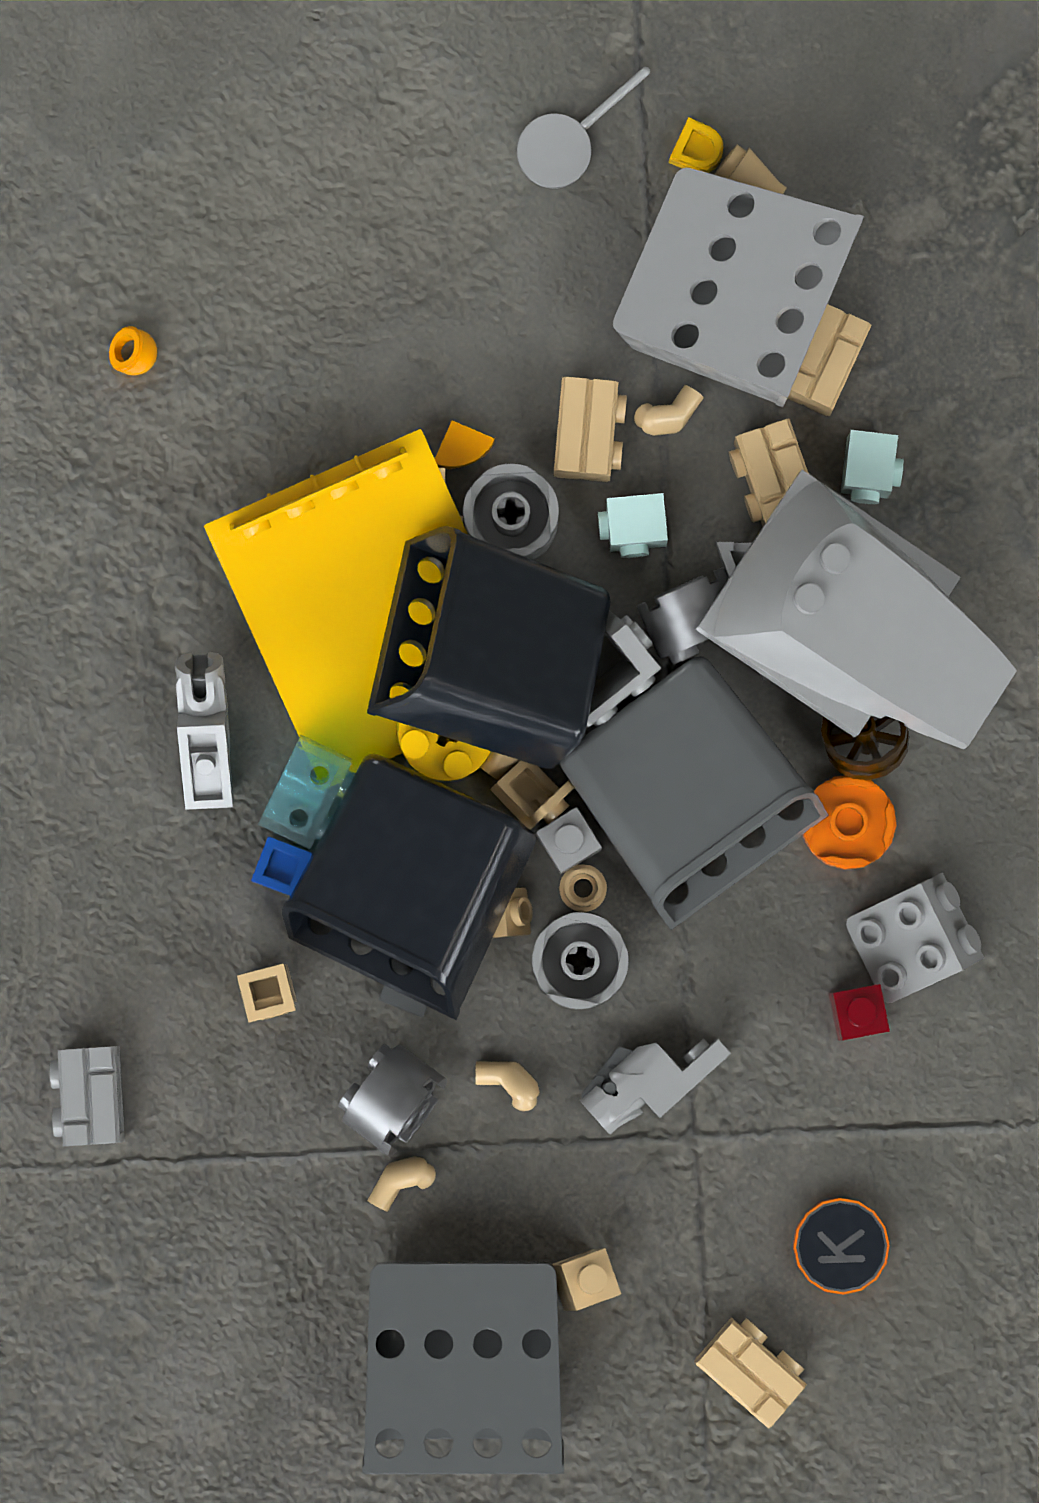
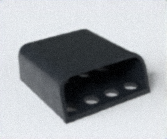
[367,526,611,769]
[282,753,536,1020]

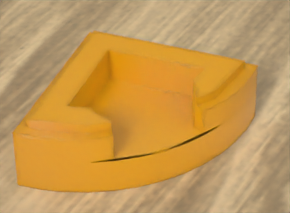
[435,420,495,469]

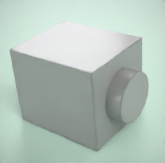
[536,807,602,875]

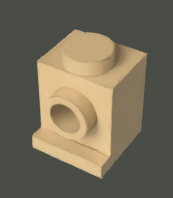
[237,964,297,1022]

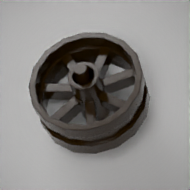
[821,716,910,780]

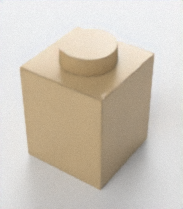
[552,1248,621,1311]

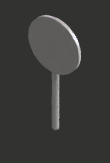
[517,67,650,189]

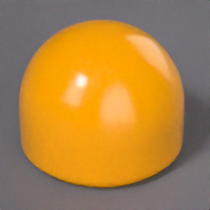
[109,326,158,375]

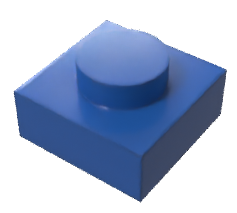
[251,837,313,896]

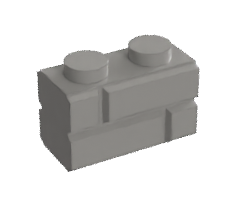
[50,1046,125,1146]

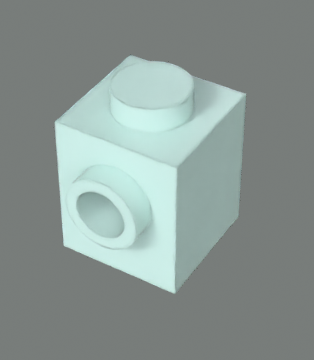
[841,430,904,504]
[598,493,668,558]

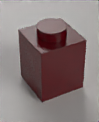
[829,984,890,1041]

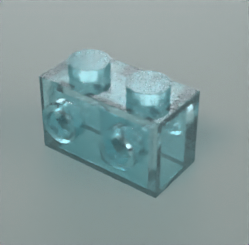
[258,735,355,849]

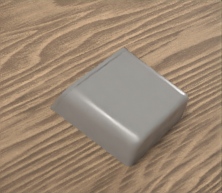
[613,168,864,407]

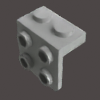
[586,610,661,728]
[846,872,984,1003]

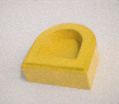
[669,117,723,173]

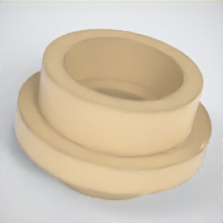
[559,864,607,912]

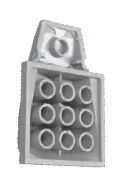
[695,470,1017,749]

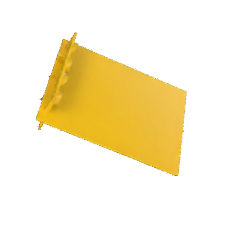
[204,429,468,788]

